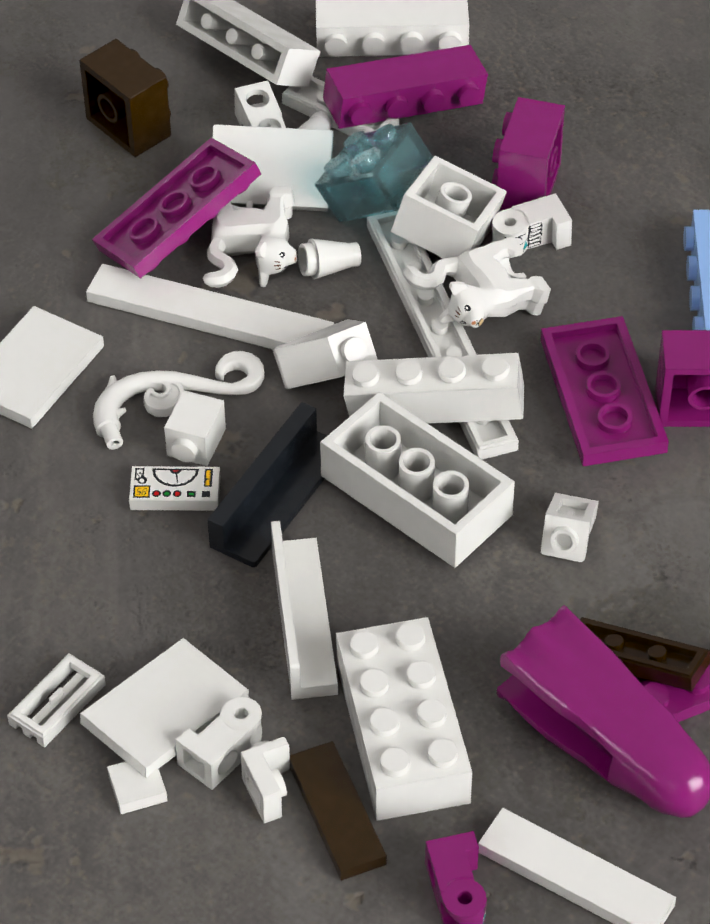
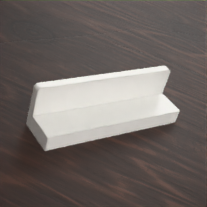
[271,521,338,700]

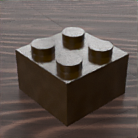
[79,39,171,158]

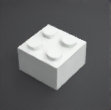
[391,156,507,259]

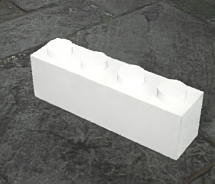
[176,0,320,87]
[316,0,469,57]
[343,353,524,424]

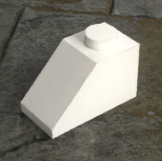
[272,319,378,389]

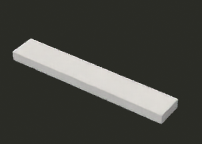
[86,264,334,349]

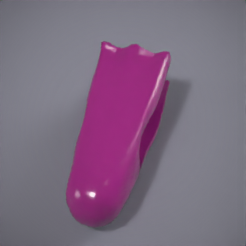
[496,605,710,818]

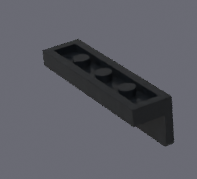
[207,402,327,567]

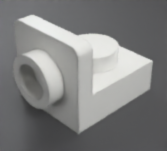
[541,493,599,562]
[241,737,290,824]

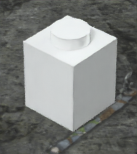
[164,390,226,466]

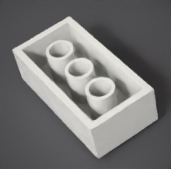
[320,392,515,568]
[336,617,472,821]

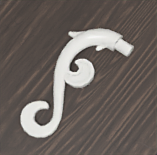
[93,351,265,450]

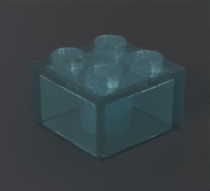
[315,122,433,222]

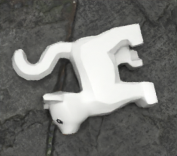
[203,186,297,288]
[404,237,551,328]

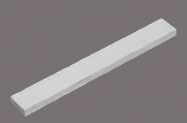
[367,209,519,460]

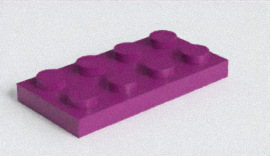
[92,137,262,279]
[540,316,669,466]

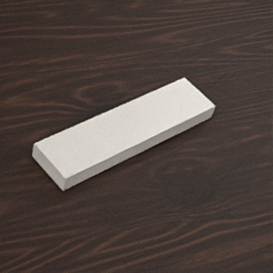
[478,808,676,924]

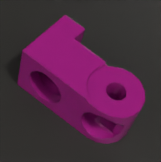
[425,831,487,924]

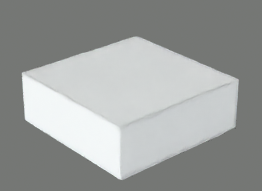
[107,761,167,814]

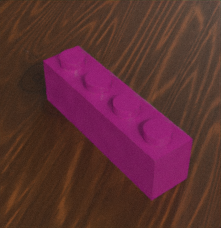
[323,45,488,129]

